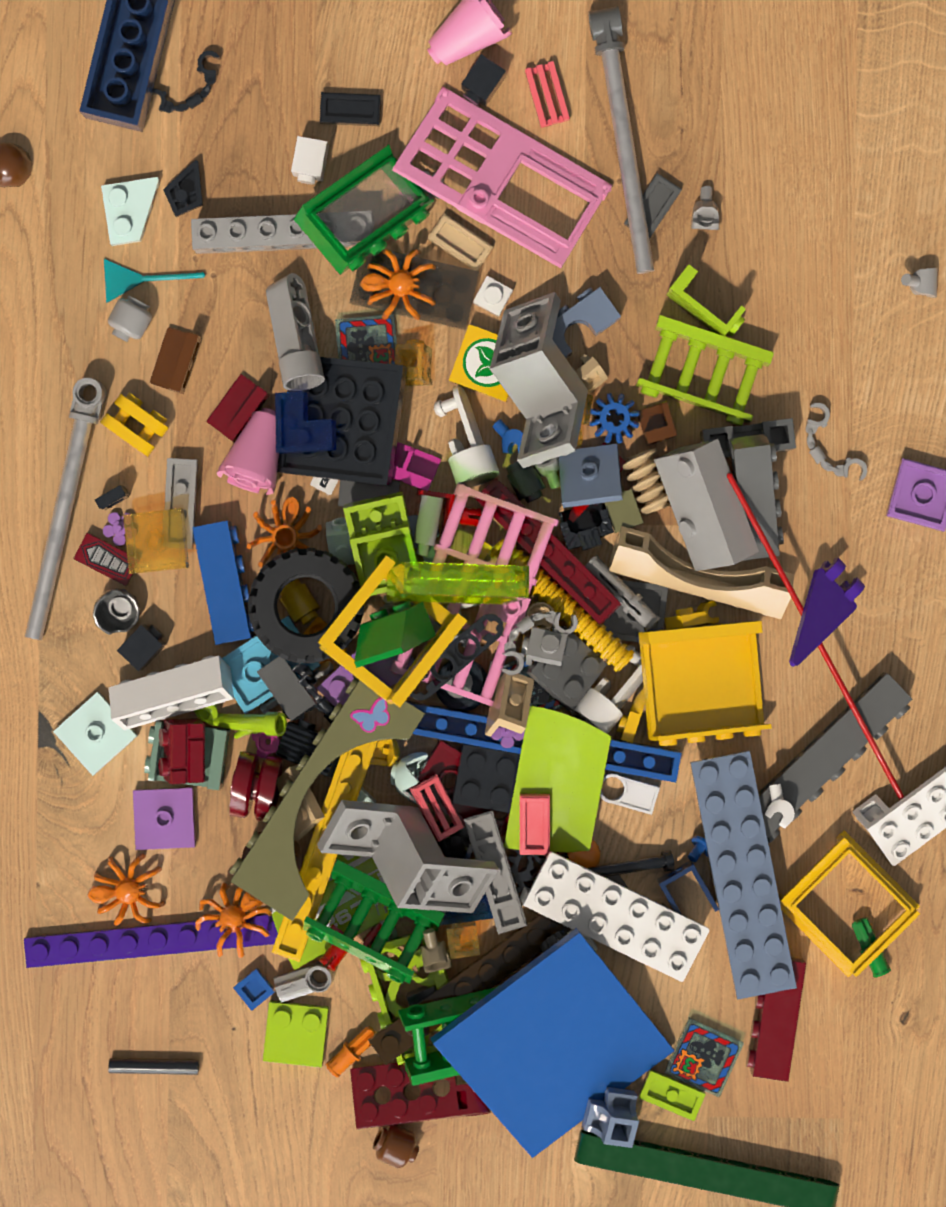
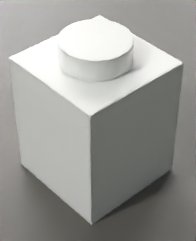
[291,136,329,185]

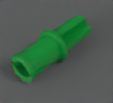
[852,917,891,978]

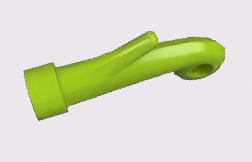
[194,705,287,739]

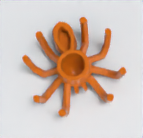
[360,249,436,320]
[246,497,322,567]
[87,853,165,926]
[195,882,272,958]

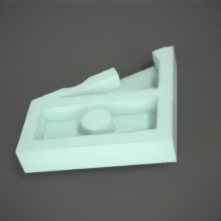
[101,177,160,246]

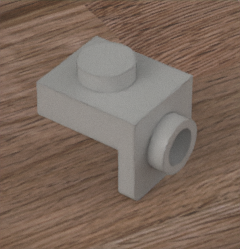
[521,627,568,666]

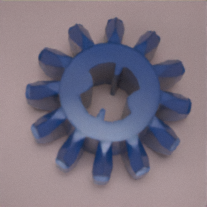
[589,393,640,444]

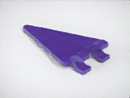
[789,557,865,667]

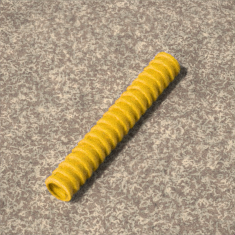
[490,538,634,672]

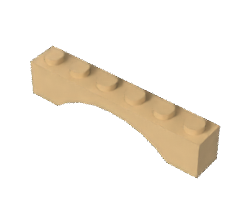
[609,526,794,619]

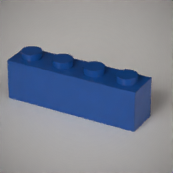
[192,520,254,645]

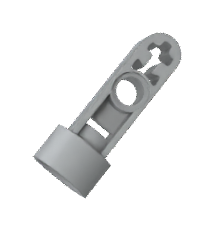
[266,273,325,391]

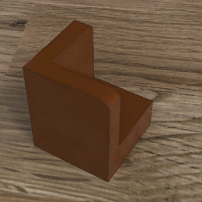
[638,401,677,445]

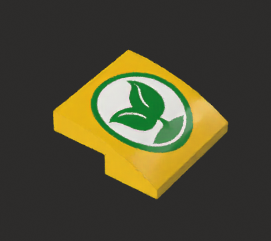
[449,324,509,402]

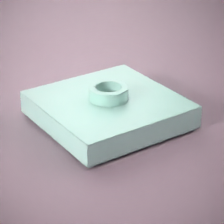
[53,692,138,776]

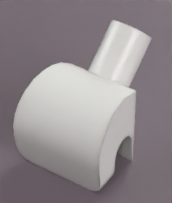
[765,784,795,829]

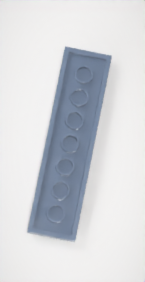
[690,750,797,1000]

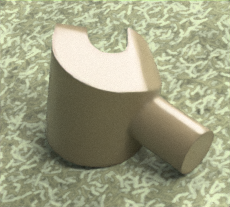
[420,928,452,973]

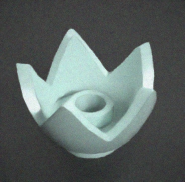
[390,752,429,804]

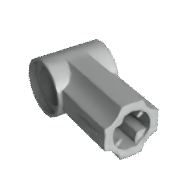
[273,961,335,1003]

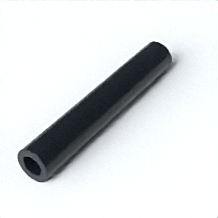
[108,1058,199,1075]

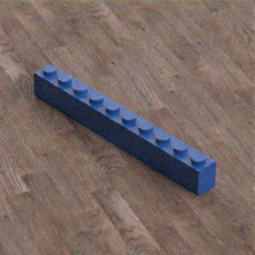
[406,701,682,783]

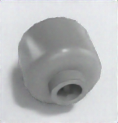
[108,296,152,342]

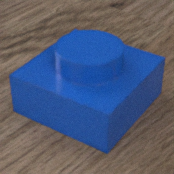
[233,968,276,1011]

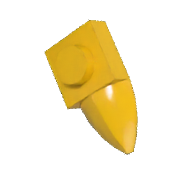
[616,688,645,743]

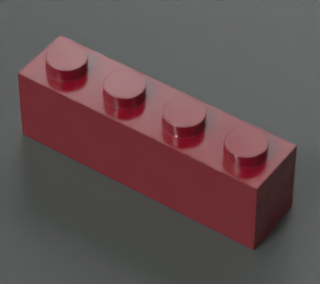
[746,957,806,1082]

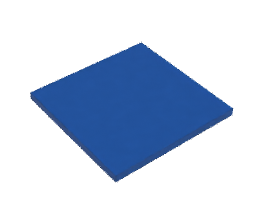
[430,928,675,1158]

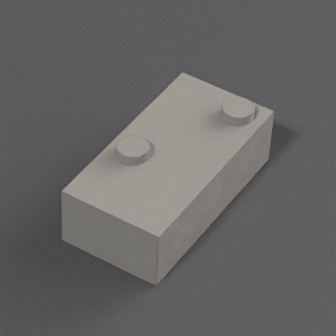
[654,439,759,571]

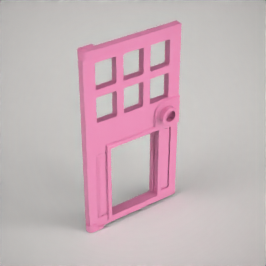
[392,87,613,268]

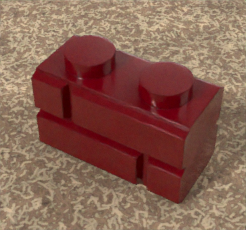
[159,718,205,784]

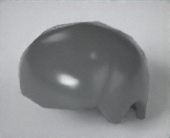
[93,588,141,635]

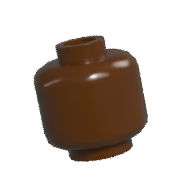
[373,1125,419,1168]

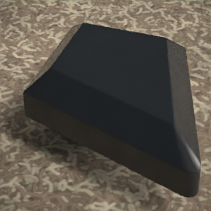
[163,160,203,218]
[437,822,473,859]

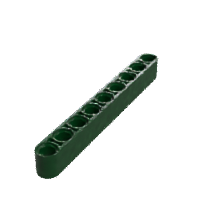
[574,1130,840,1207]

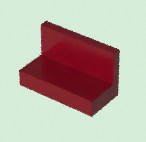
[206,374,270,443]

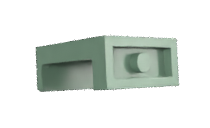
[144,720,230,790]

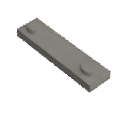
[464,810,527,934]

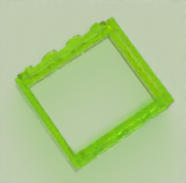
[387,562,529,605]

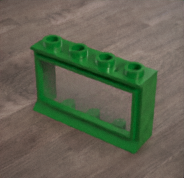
[294,145,434,275]

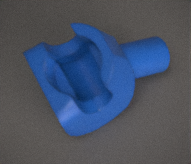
[492,419,523,454]

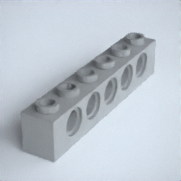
[191,211,374,254]

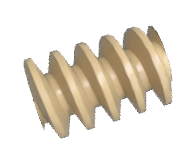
[623,448,671,515]

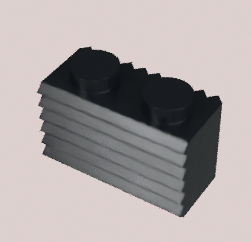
[276,719,340,777]

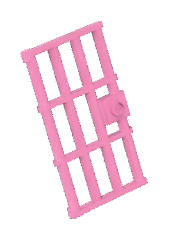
[390,484,559,706]

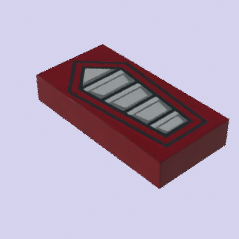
[73,533,141,586]

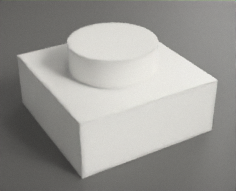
[473,276,513,317]

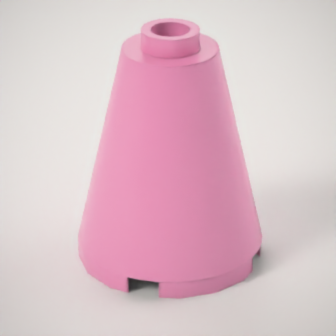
[427,0,512,65]
[217,408,282,495]

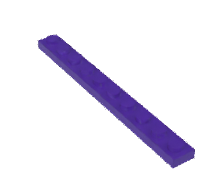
[24,914,278,968]

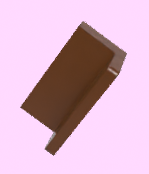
[150,327,202,395]

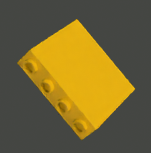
[638,621,772,746]

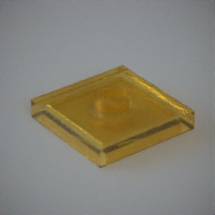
[123,508,189,574]

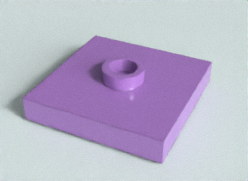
[886,458,946,532]
[133,787,196,850]

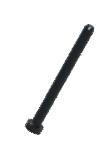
[532,850,674,884]

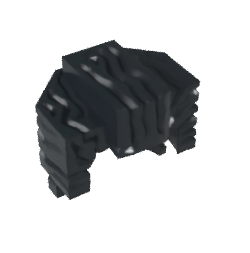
[559,503,614,551]

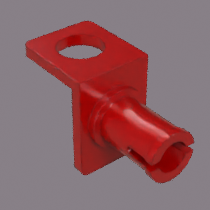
[417,490,481,534]
[319,922,382,972]

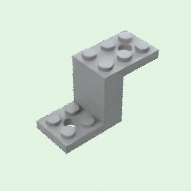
[490,292,588,468]
[317,800,499,913]

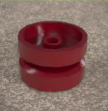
[229,751,283,822]

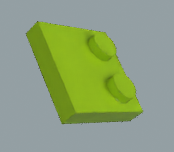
[263,1000,329,1068]

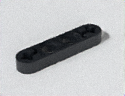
[410,614,504,701]

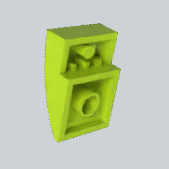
[343,491,422,596]

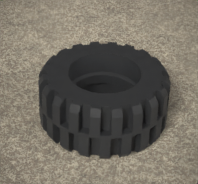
[248,548,364,663]

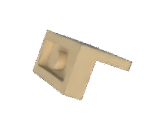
[485,669,534,737]

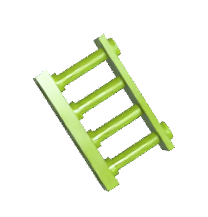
[636,315,774,426]

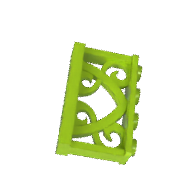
[360,933,449,1065]

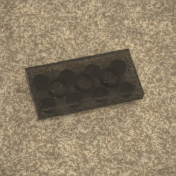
[349,249,479,331]

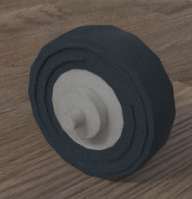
[436,661,487,712]

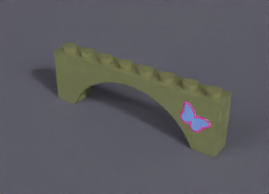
[229,677,425,921]

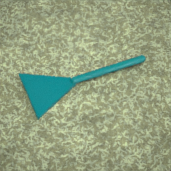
[104,259,206,303]

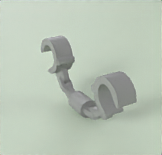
[805,403,867,481]
[500,611,578,675]

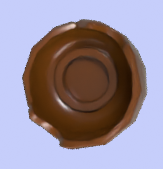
[0,142,33,188]

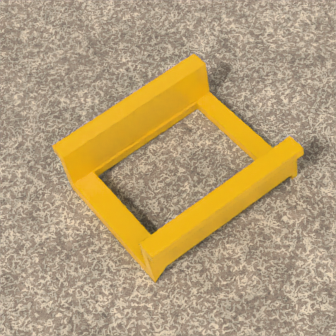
[318,555,467,708]
[778,830,920,977]

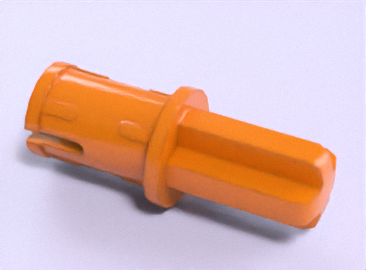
[325,1026,377,1078]

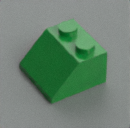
[354,601,436,668]

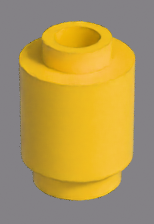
[280,579,320,625]

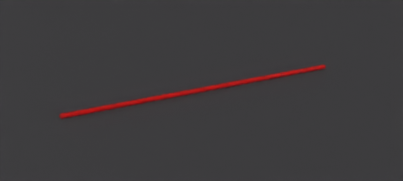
[727,473,904,800]

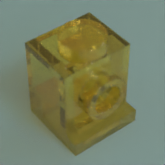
[395,339,432,386]
[446,919,480,959]

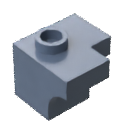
[582,1087,639,1148]

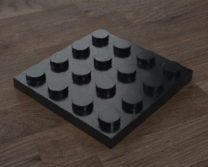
[277,357,408,486]

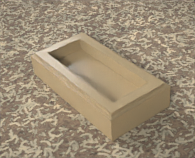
[428,213,493,273]

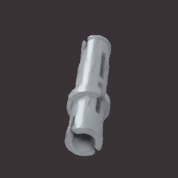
[585,555,661,632]

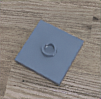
[558,444,623,508]

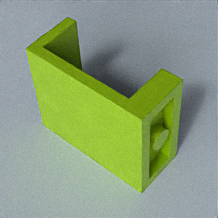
[666,264,746,337]

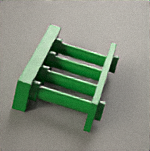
[303,859,445,984]
[398,985,500,1086]

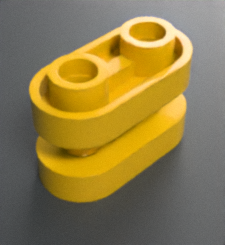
[100,392,169,457]

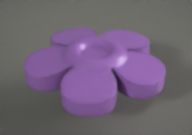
[103,512,138,546]
[491,726,525,748]

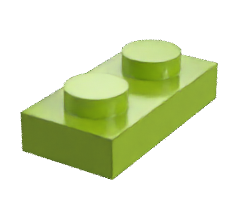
[639,1069,706,1121]

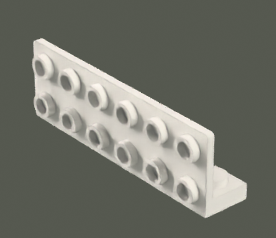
[852,767,946,866]
[519,852,709,982]

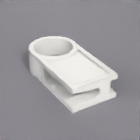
[600,773,660,815]

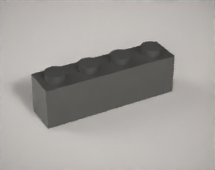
[730,434,784,561]

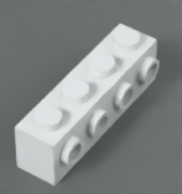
[108,655,234,730]

